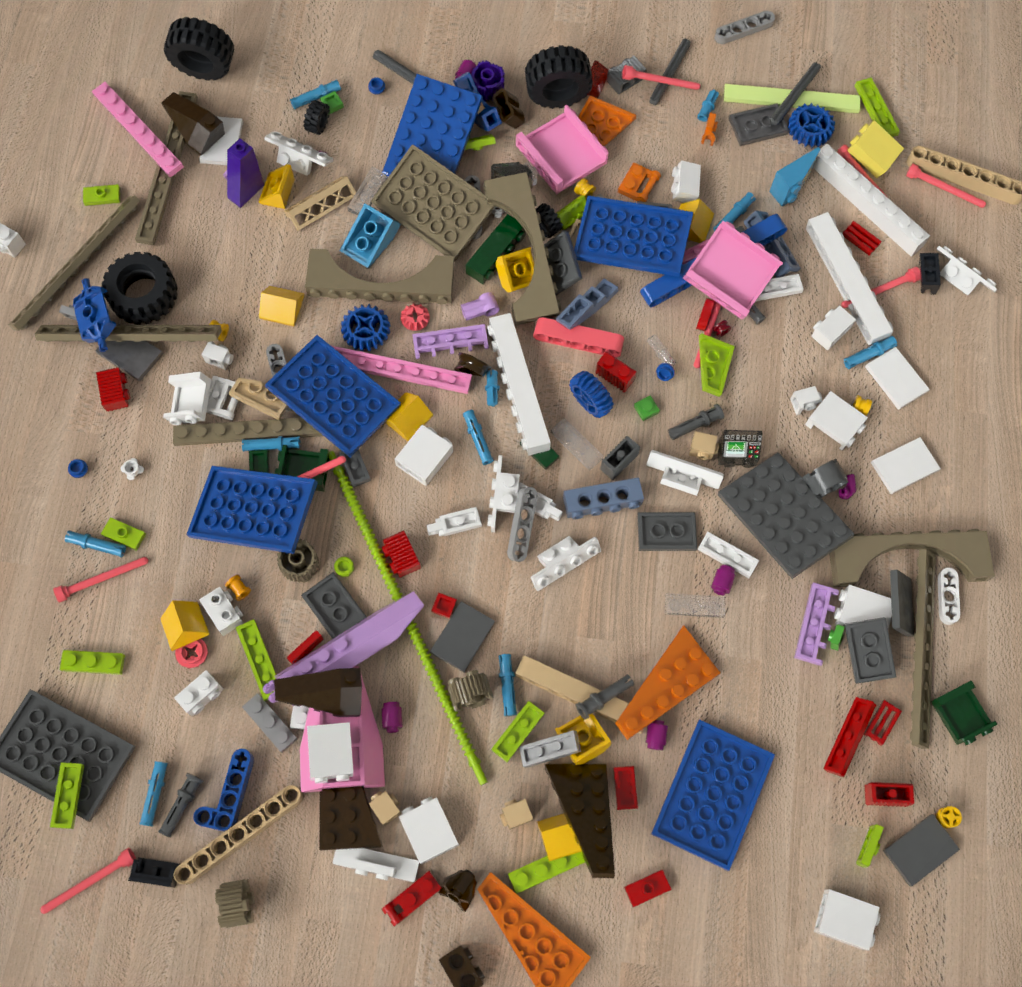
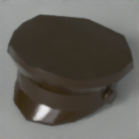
[454,352,492,377]

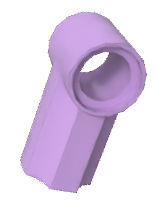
[461,292,500,321]

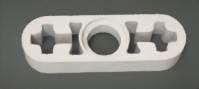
[938,568,960,625]

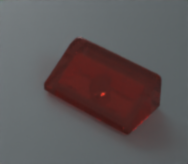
[588,60,609,98]

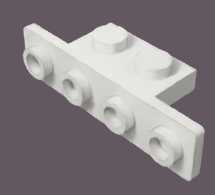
[264,131,333,176]
[937,246,997,296]
[647,450,724,496]
[487,455,520,533]
[531,536,601,591]
[333,848,419,882]

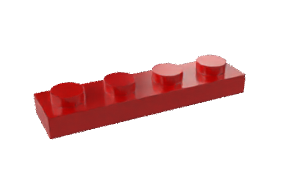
[823,697,876,777]

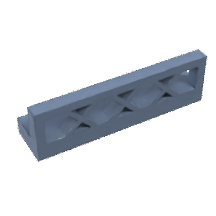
[743,210,801,278]

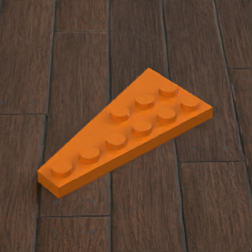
[578,96,636,146]
[615,625,720,740]
[477,872,591,987]

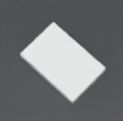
[199,117,243,165]
[865,347,930,410]
[871,437,941,494]

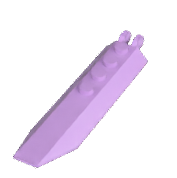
[263,591,424,706]

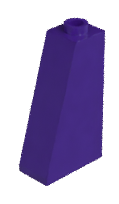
[227,138,264,208]

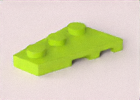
[699,333,735,397]

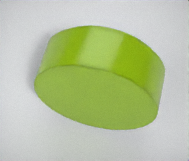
[334,557,354,577]

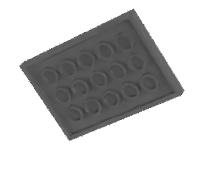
[718,452,854,579]
[0,689,136,822]

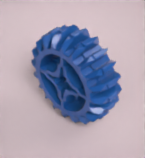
[788,103,835,148]
[341,304,390,352]
[569,371,614,418]

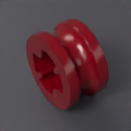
[713,320,732,338]

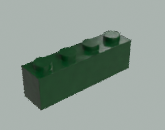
[465,214,526,284]

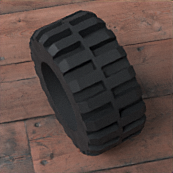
[164,17,235,81]
[525,45,593,109]
[102,252,178,325]

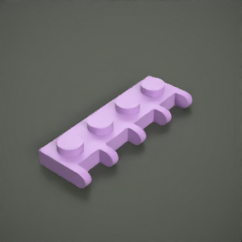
[412,324,489,359]
[794,582,839,666]

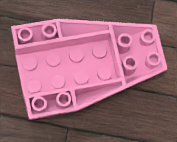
[300,666,385,793]

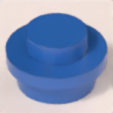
[368,77,385,94]
[656,363,675,381]
[68,459,88,478]

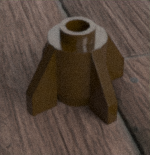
[438,870,477,912]

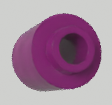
[455,60,476,79]
[711,565,736,596]
[381,702,403,733]
[646,720,668,751]

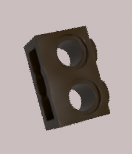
[439,945,485,987]

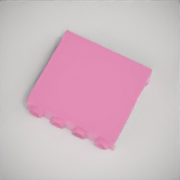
[516,105,609,195]
[683,221,783,320]

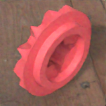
[401,303,430,331]
[175,639,208,669]

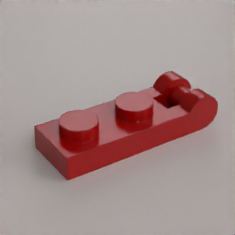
[381,871,442,927]

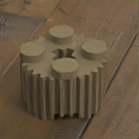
[277,539,319,583]
[447,670,494,712]
[215,879,255,928]

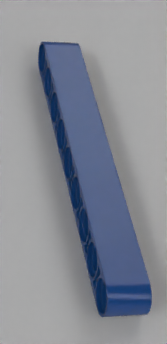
[640,214,788,308]

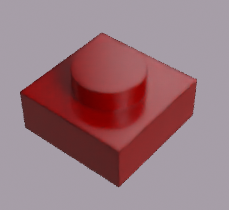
[431,592,457,619]

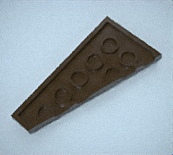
[545,764,615,878]
[319,786,383,851]

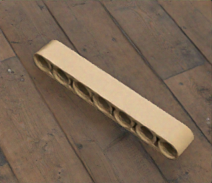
[907,146,1022,205]
[515,656,645,734]
[174,785,303,885]

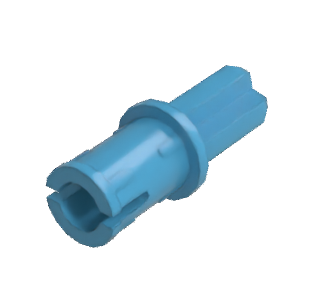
[697,89,719,122]
[485,370,500,407]

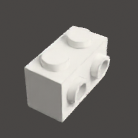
[671,160,701,203]
[0,223,26,258]
[811,305,856,351]
[199,587,244,636]
[174,670,224,717]

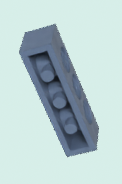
[563,477,644,519]

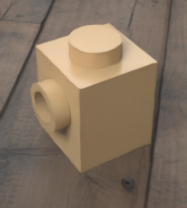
[689,431,719,460]
[369,791,402,826]
[500,799,533,830]

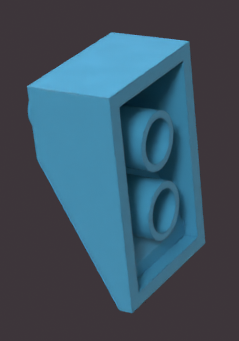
[769,147,820,206]
[339,203,401,268]

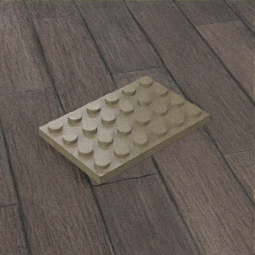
[371,144,496,262]

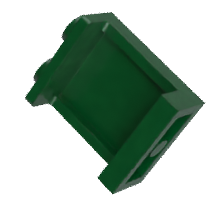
[274,445,330,492]
[931,680,997,745]

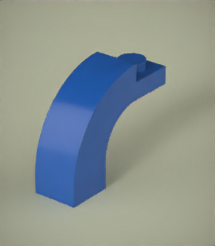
[453,72,502,131]

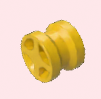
[574,178,596,200]
[209,320,229,341]
[852,395,872,416]
[936,806,962,829]

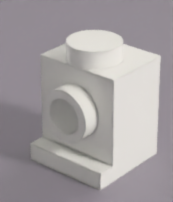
[202,341,234,370]
[790,386,822,415]

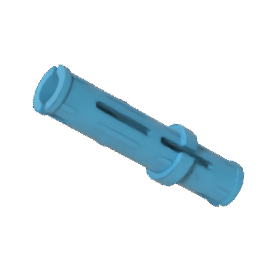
[290,79,341,110]
[713,192,756,231]
[843,336,897,369]
[462,410,494,465]
[242,436,301,452]
[65,530,126,557]
[498,654,517,716]
[139,761,168,827]

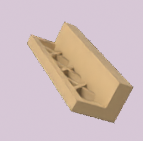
[284,176,357,231]

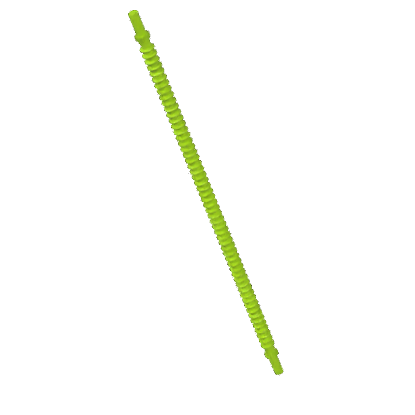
[329,451,488,786]

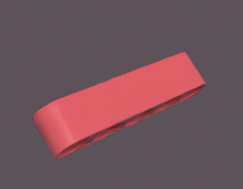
[533,317,624,357]

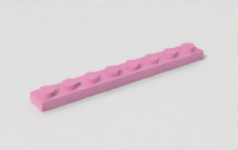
[91,82,184,178]
[332,346,472,394]

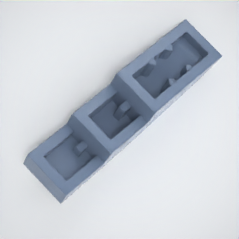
[556,279,618,330]

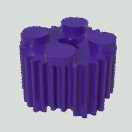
[471,60,505,101]

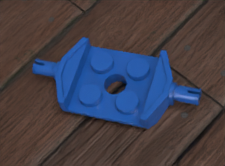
[73,278,116,352]

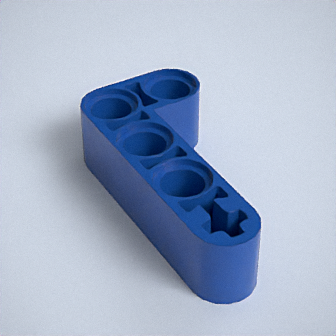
[193,749,254,832]

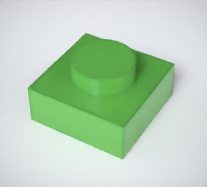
[320,91,344,114]
[634,395,660,421]
[828,625,845,651]

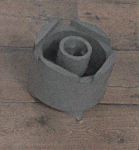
[802,459,848,498]

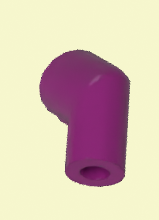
[838,474,857,500]

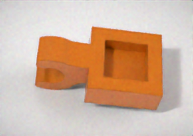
[701,113,718,146]

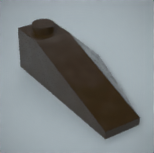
[161,92,225,155]
[274,668,362,717]

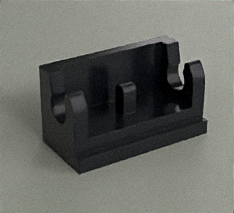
[919,253,941,295]
[128,857,180,888]

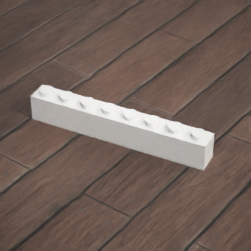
[813,144,930,257]
[806,212,893,347]
[487,313,551,456]

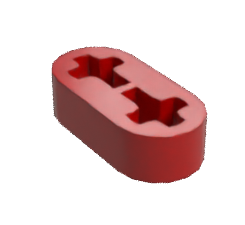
[696,298,715,332]

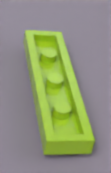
[854,77,900,137]
[235,619,277,701]
[508,852,585,894]

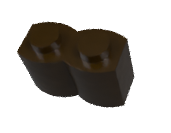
[493,88,525,129]

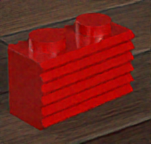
[595,351,637,392]
[96,367,131,412]
[381,530,421,578]
[864,782,914,807]

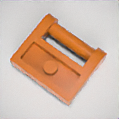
[618,162,661,202]

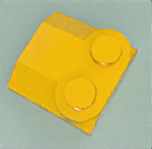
[496,247,534,292]
[555,713,611,765]

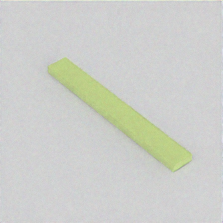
[723,84,860,113]

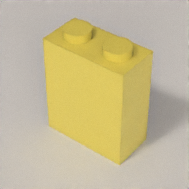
[848,120,904,178]

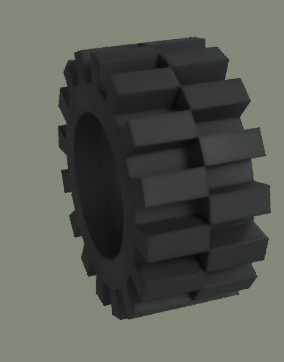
[303,100,330,135]
[535,203,562,238]

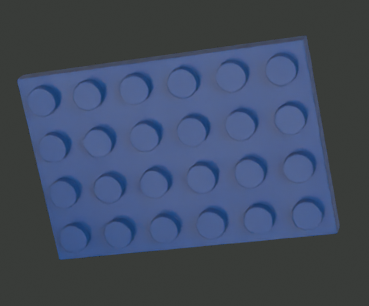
[382,74,483,177]
[574,196,693,277]
[265,335,401,457]
[186,466,317,554]
[651,719,775,871]

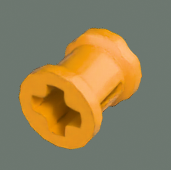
[225,575,251,601]

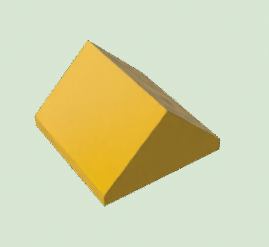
[259,164,295,209]
[679,199,714,243]
[259,286,305,326]
[385,392,433,441]
[160,600,210,651]
[537,813,582,861]

